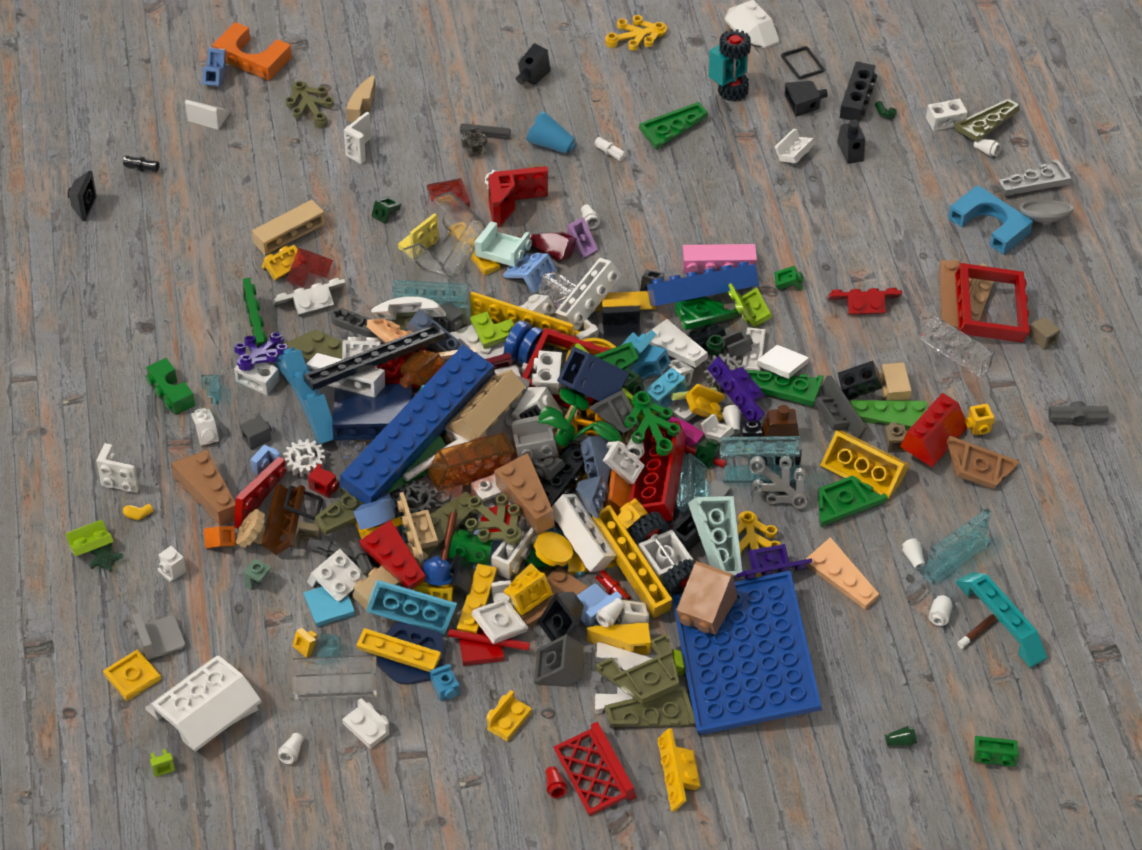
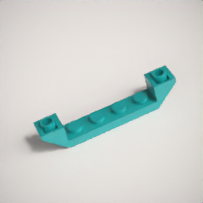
[955,572,1047,668]

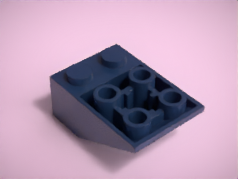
[557,346,629,401]

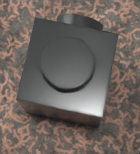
[240,416,272,450]

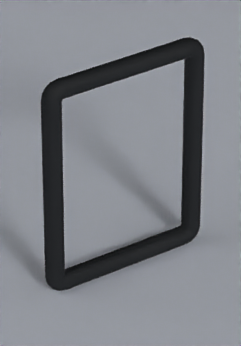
[781,46,825,79]
[284,486,323,520]

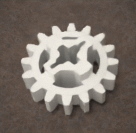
[283,439,326,477]

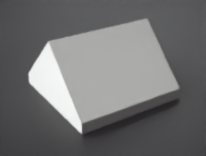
[185,100,230,130]

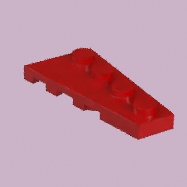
[234,456,286,529]

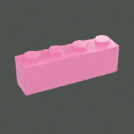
[682,244,757,273]

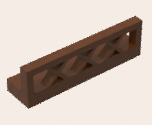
[261,483,305,555]

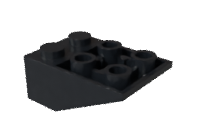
[666,502,701,552]

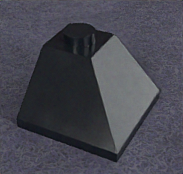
[67,171,97,221]
[538,592,584,642]

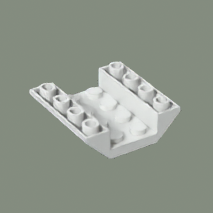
[145,655,261,752]

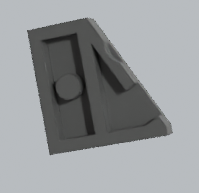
[589,390,640,433]

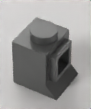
[433,300,463,332]
[722,329,753,358]

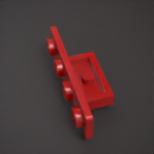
[827,288,902,315]

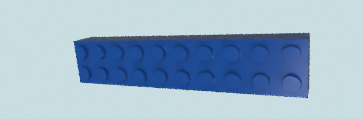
[340,344,494,504]

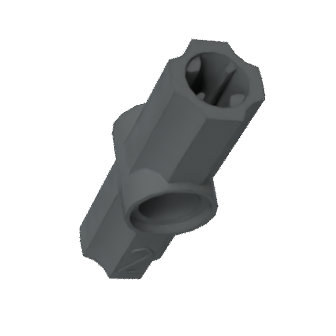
[1048,401,1109,426]

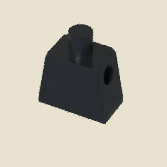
[516,43,551,85]
[784,81,828,117]
[837,120,865,164]

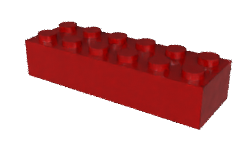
[629,421,686,521]

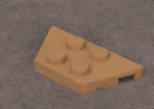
[947,436,1019,489]

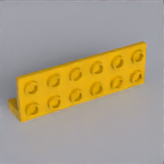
[470,292,580,351]

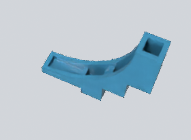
[274,347,333,444]

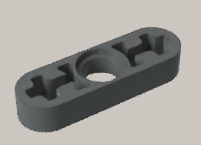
[331,308,378,338]

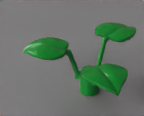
[538,388,622,447]

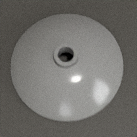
[1019,200,1073,225]

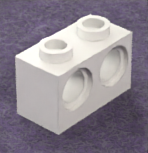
[926,99,967,131]
[532,351,562,395]
[234,363,280,395]

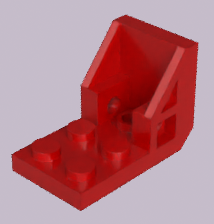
[488,166,548,227]

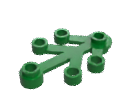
[624,391,680,456]

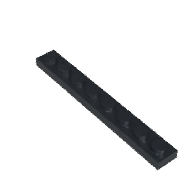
[303,324,446,390]

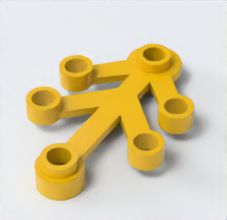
[605,15,667,51]
[737,511,781,577]

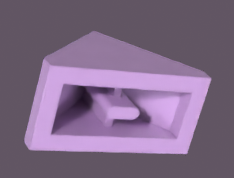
[567,217,598,258]

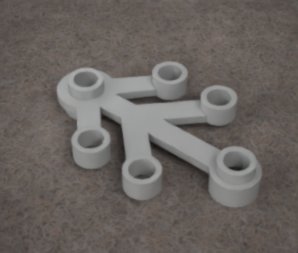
[749,456,810,509]

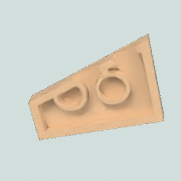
[367,318,413,343]

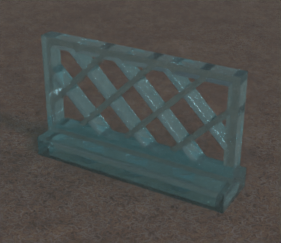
[392,280,469,307]
[920,508,992,585]

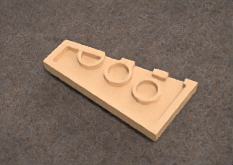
[806,537,879,610]

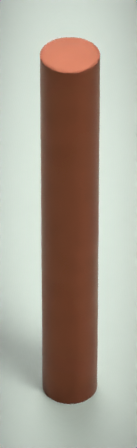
[441,512,457,562]

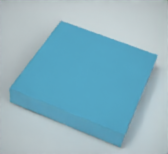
[303,587,355,627]

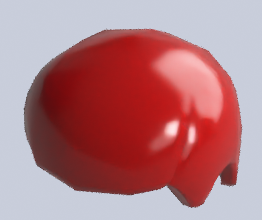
[374,357,403,379]

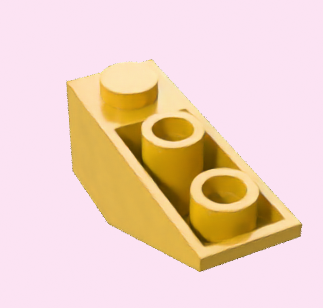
[586,622,651,655]

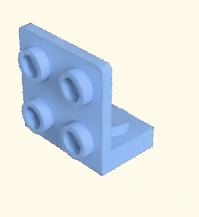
[503,253,557,293]
[576,583,622,628]

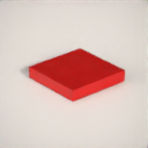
[459,627,504,666]

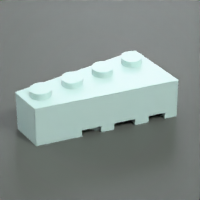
[688,496,742,580]

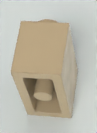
[879,363,911,401]

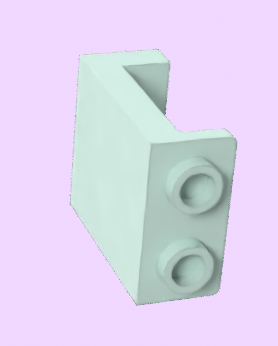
[475,222,532,267]

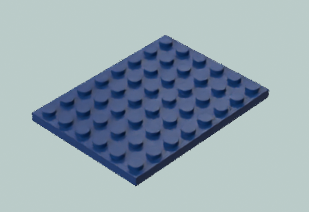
[671,570,822,735]

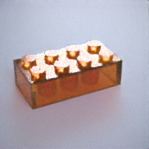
[427,432,515,491]

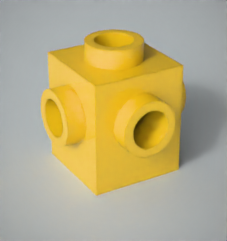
[965,403,995,436]

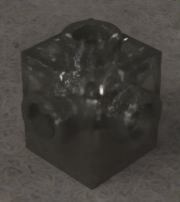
[461,127,487,157]

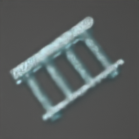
[720,436,802,483]

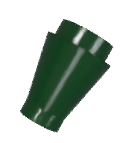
[706,335,725,360]
[885,726,917,746]

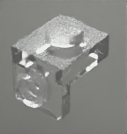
[335,440,367,460]

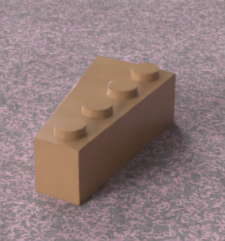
[171,450,235,526]

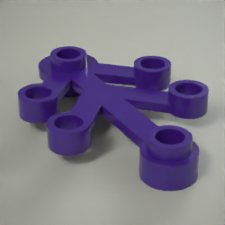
[234,332,288,371]

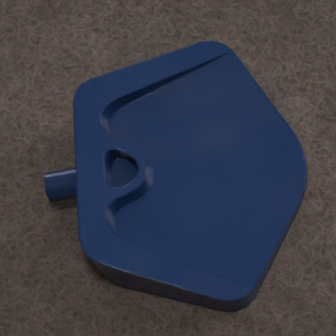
[371,622,444,684]

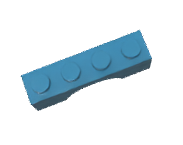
[628,344,671,379]

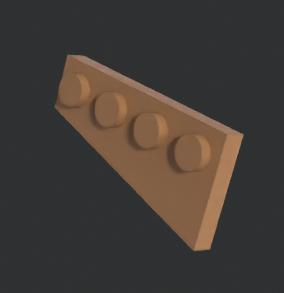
[515,567,588,629]

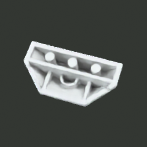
[725,0,780,49]

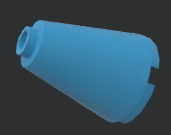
[526,111,576,154]

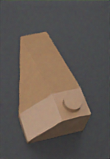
[938,260,973,329]

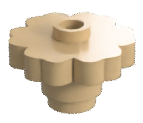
[235,509,266,548]

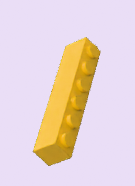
[592,505,672,619]

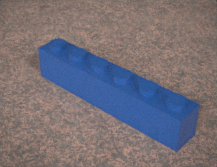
[647,261,759,306]

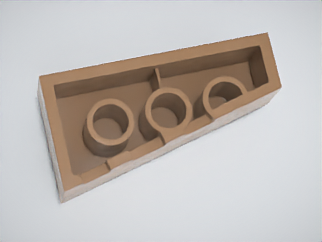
[494,453,555,535]

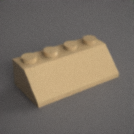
[445,370,526,441]

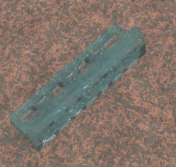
[677,453,708,512]

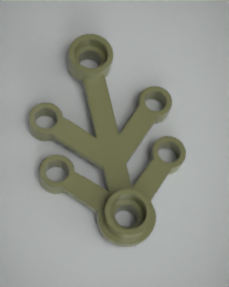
[285,81,334,128]
[465,494,522,545]

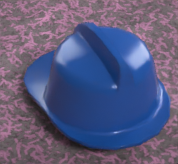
[421,555,452,586]

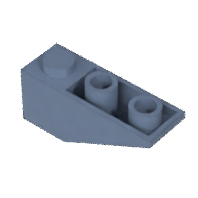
[404,309,463,352]
[580,436,611,483]
[576,476,609,518]

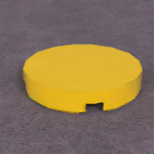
[534,532,573,566]

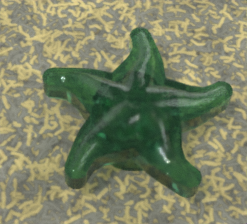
[90,543,124,572]

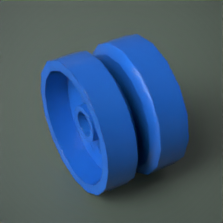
[504,320,546,366]

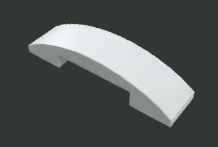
[371,297,446,320]

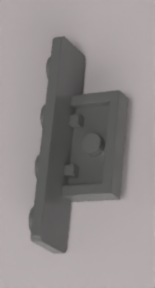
[814,375,867,440]

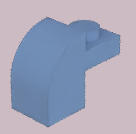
[202,47,227,86]
[354,493,396,530]

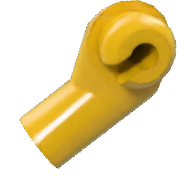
[123,503,154,520]

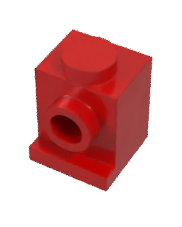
[308,464,340,498]

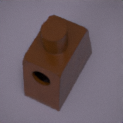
[762,405,800,444]

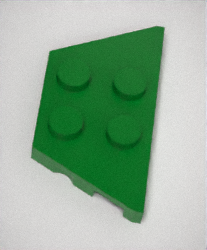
[675,296,739,330]
[818,475,888,527]

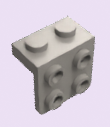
[130,613,185,660]

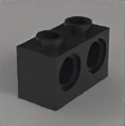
[838,361,883,400]

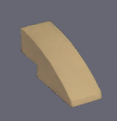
[346,75,376,122]

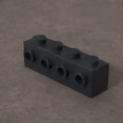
[541,444,586,507]

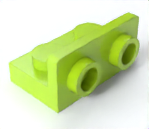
[65,519,114,556]

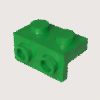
[449,530,493,565]
[973,736,1019,767]

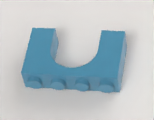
[948,185,1033,255]

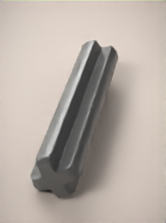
[460,123,511,138]

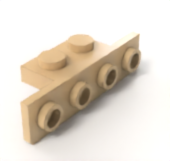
[397,492,438,566]

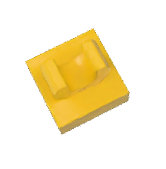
[292,628,318,658]

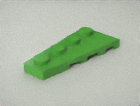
[851,400,928,431]

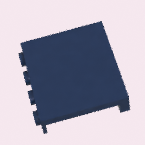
[332,384,412,440]

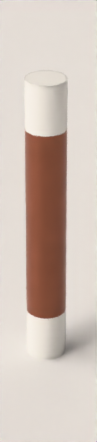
[957,613,997,649]

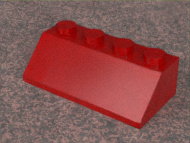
[900,393,967,468]

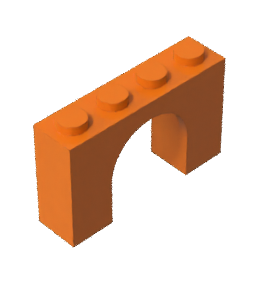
[212,22,292,81]

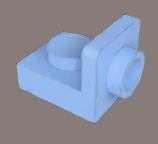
[250,444,280,475]

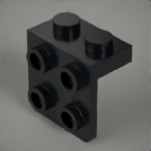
[602,306,641,347]

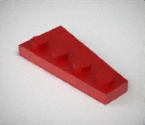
[359,520,426,590]

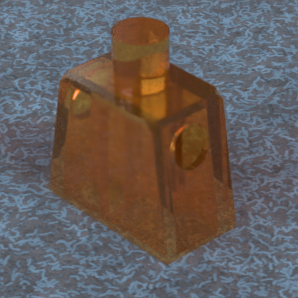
[399,350,444,388]

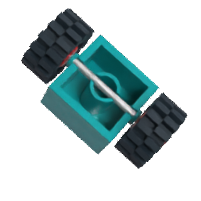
[708,29,751,101]

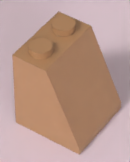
[676,561,737,635]

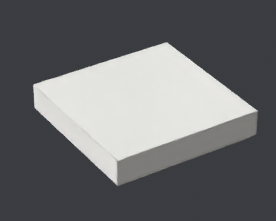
[757,345,809,379]
[471,598,528,644]

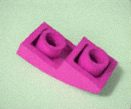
[668,417,704,447]

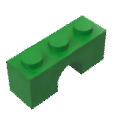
[146,358,195,415]

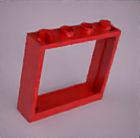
[955,263,1031,343]
[522,328,610,414]

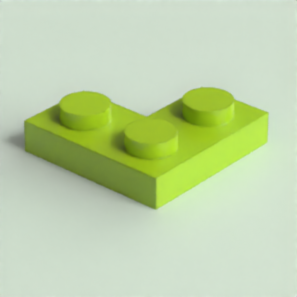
[470,311,514,349]

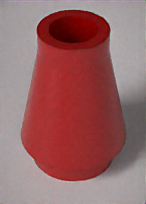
[545,766,567,799]

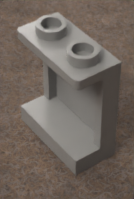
[511,416,558,461]

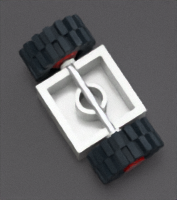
[630,512,695,595]

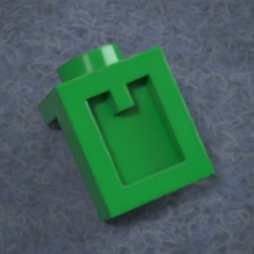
[774,266,804,290]

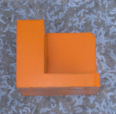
[204,526,236,548]

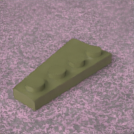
[403,492,473,559]
[604,686,696,727]

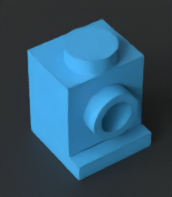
[430,664,460,701]

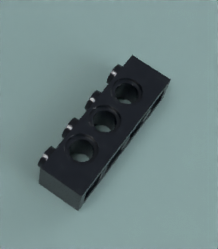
[839,61,878,122]

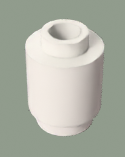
[929,595,953,626]

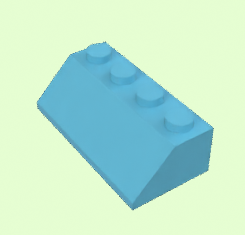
[366,580,457,635]

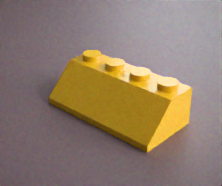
[820,431,910,499]

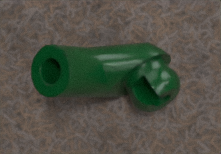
[875,101,897,119]

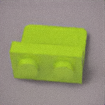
[728,283,773,328]

